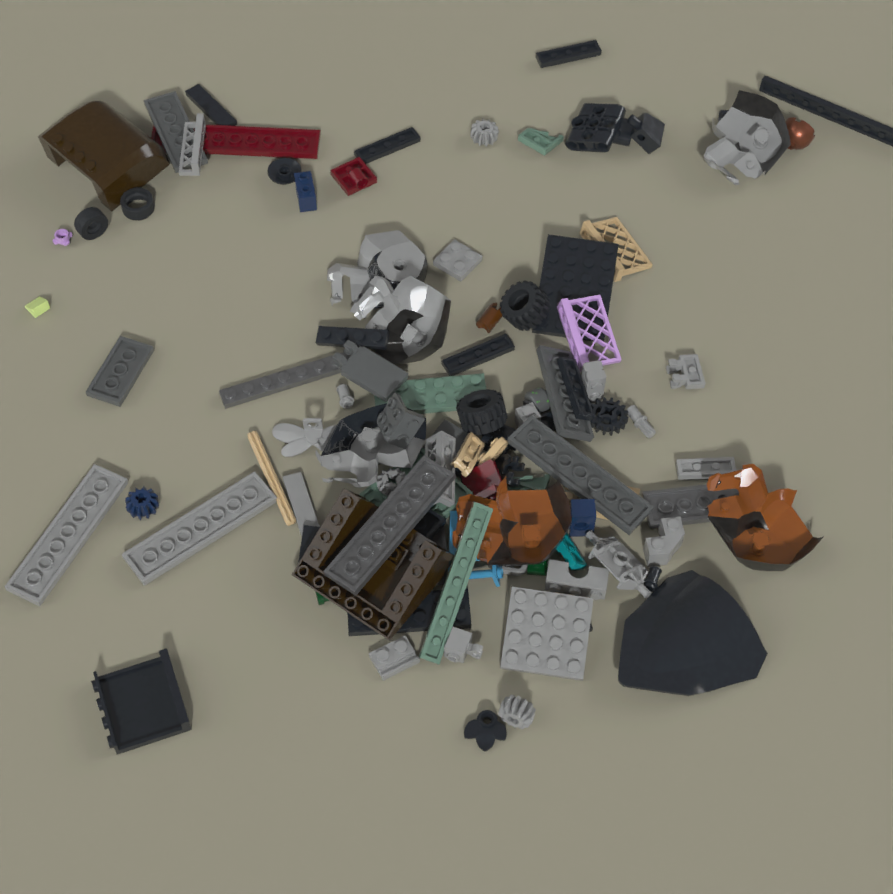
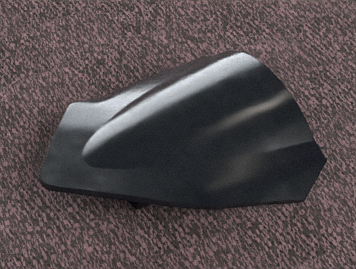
[618,570,768,696]

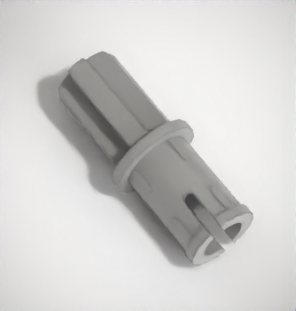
[627,405,656,438]

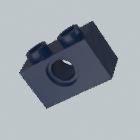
[294,171,317,212]
[569,499,596,537]

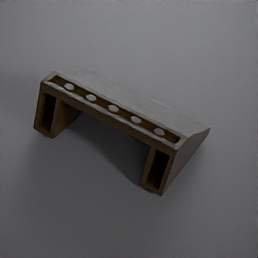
[292,488,454,640]

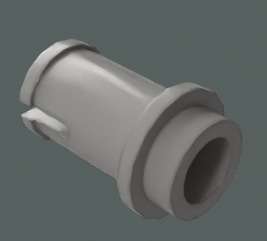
[336,384,354,409]

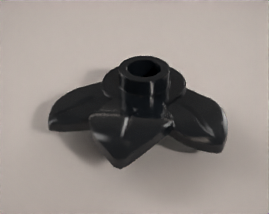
[464,710,507,752]

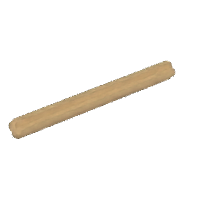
[247,431,296,526]

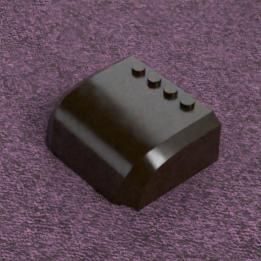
[38,101,170,212]

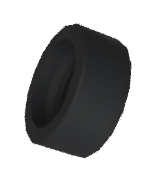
[120,188,155,220]

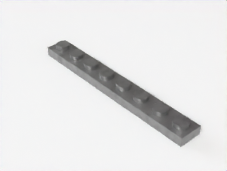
[219,352,350,409]

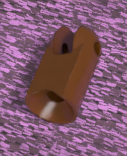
[476,303,503,333]

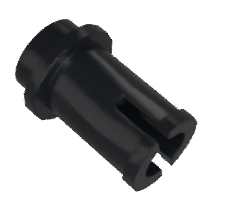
[644,566,662,592]

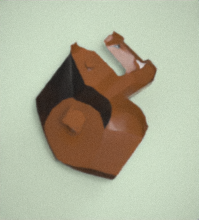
[707,464,824,572]
[452,477,572,565]

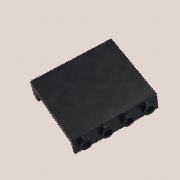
[91,648,192,755]

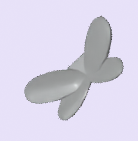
[272,418,356,457]

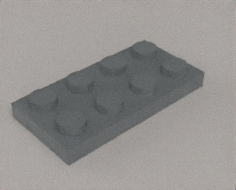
[86,336,154,407]

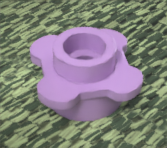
[53,229,73,246]

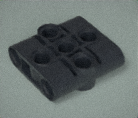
[565,103,626,153]

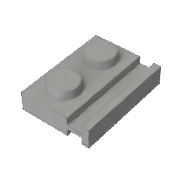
[369,636,420,681]

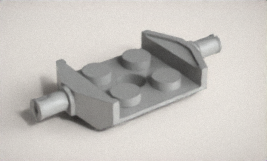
[586,530,652,598]

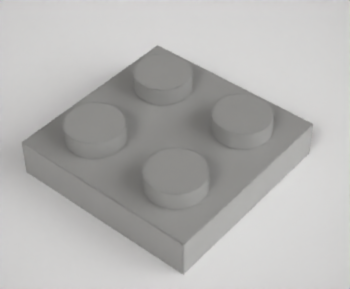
[433,239,482,282]

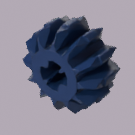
[125,486,159,521]

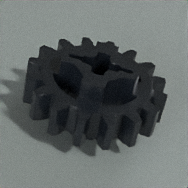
[590,397,628,436]

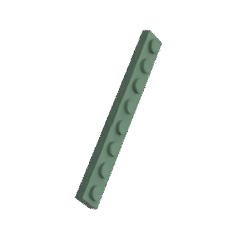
[419,502,493,664]

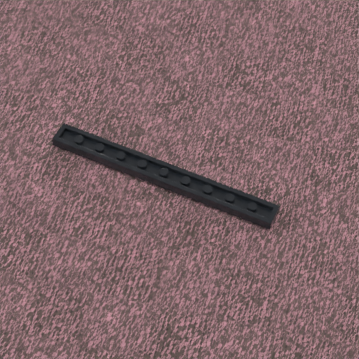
[759,75,893,147]

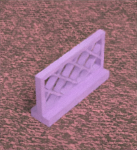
[557,295,622,372]

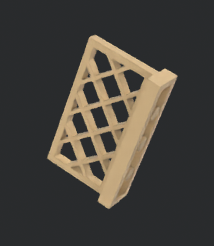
[580,217,653,282]

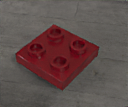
[330,157,377,196]

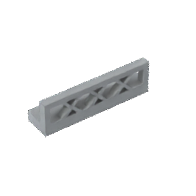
[179,113,206,176]
[425,431,456,507]

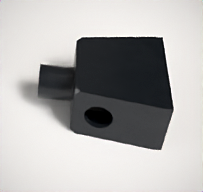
[627,113,665,154]

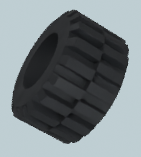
[500,280,550,331]
[456,389,508,435]

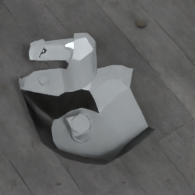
[704,90,790,185]
[350,276,451,364]

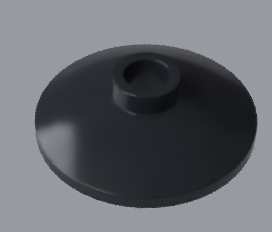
[267,158,302,185]

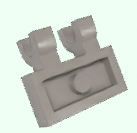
[666,354,705,389]

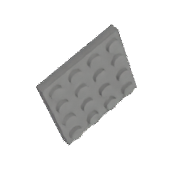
[500,587,594,681]

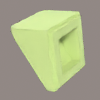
[25,296,50,318]

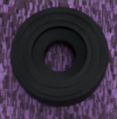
[74,207,108,240]

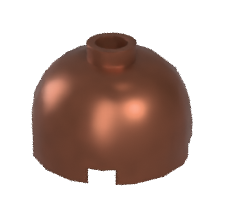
[781,117,815,150]

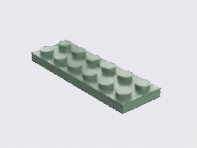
[374,373,486,414]

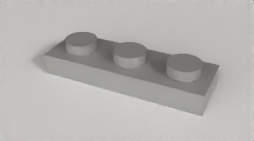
[675,457,736,480]

